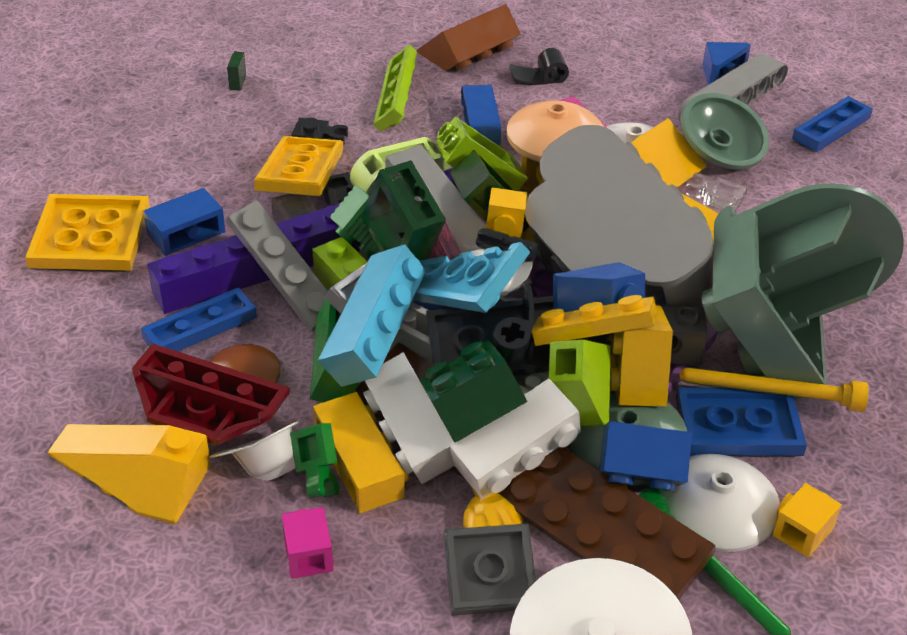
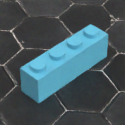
[318,244,426,387]

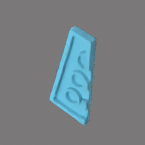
[413,242,530,313]

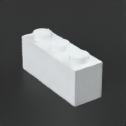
[363,352,454,484]
[449,378,581,499]

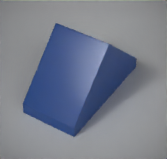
[702,42,751,85]

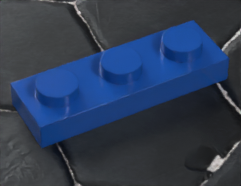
[792,96,873,152]
[141,287,257,351]

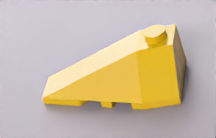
[48,424,211,525]

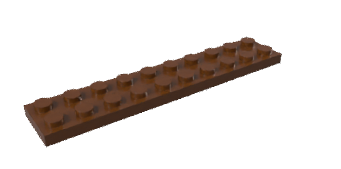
[355,342,716,600]

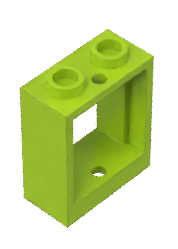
[436,116,528,191]

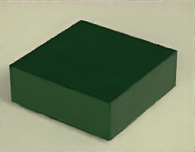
[227,51,246,91]

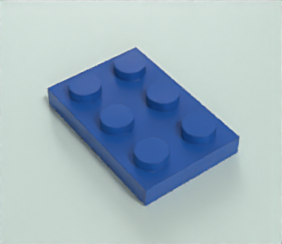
[676,387,807,456]

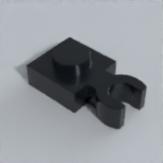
[291,117,348,146]

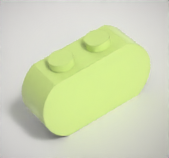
[350,137,451,194]

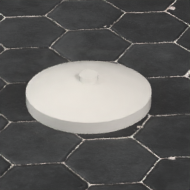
[510,558,692,635]

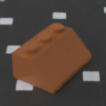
[416,4,521,72]

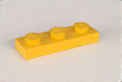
[532,295,657,346]

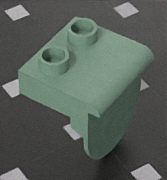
[701,183,904,400]

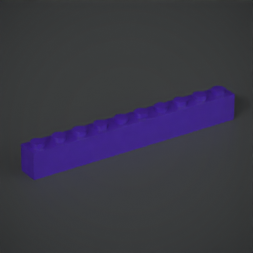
[147,168,475,314]

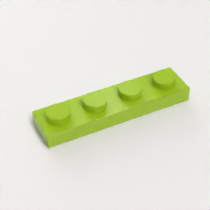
[373,44,417,131]

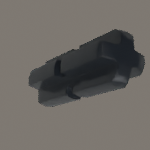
[476,228,538,262]

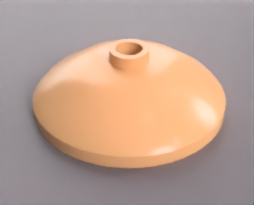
[507,100,604,162]

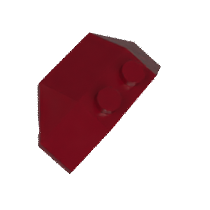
[131,343,290,446]

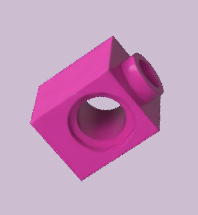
[281,507,334,579]

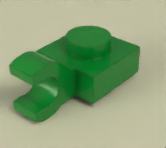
[290,423,339,498]

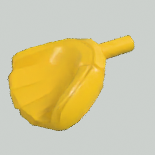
[463,487,524,528]

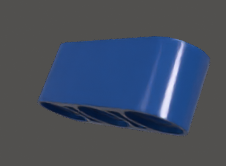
[461,84,502,146]

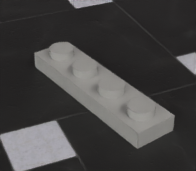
[227,200,327,331]

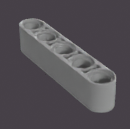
[678,53,788,121]

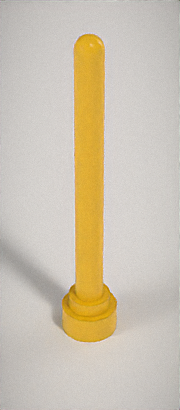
[679,368,869,412]

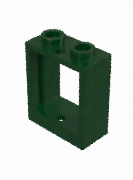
[450,150,529,235]
[362,160,446,261]

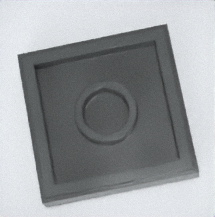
[443,524,536,616]

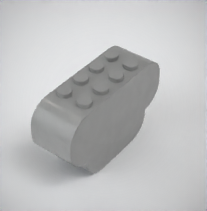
[525,125,714,307]

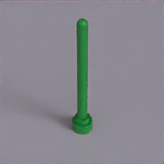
[638,487,791,635]

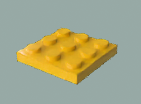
[25,194,150,271]

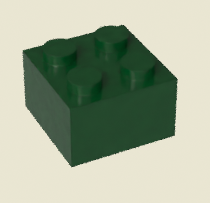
[419,340,528,443]

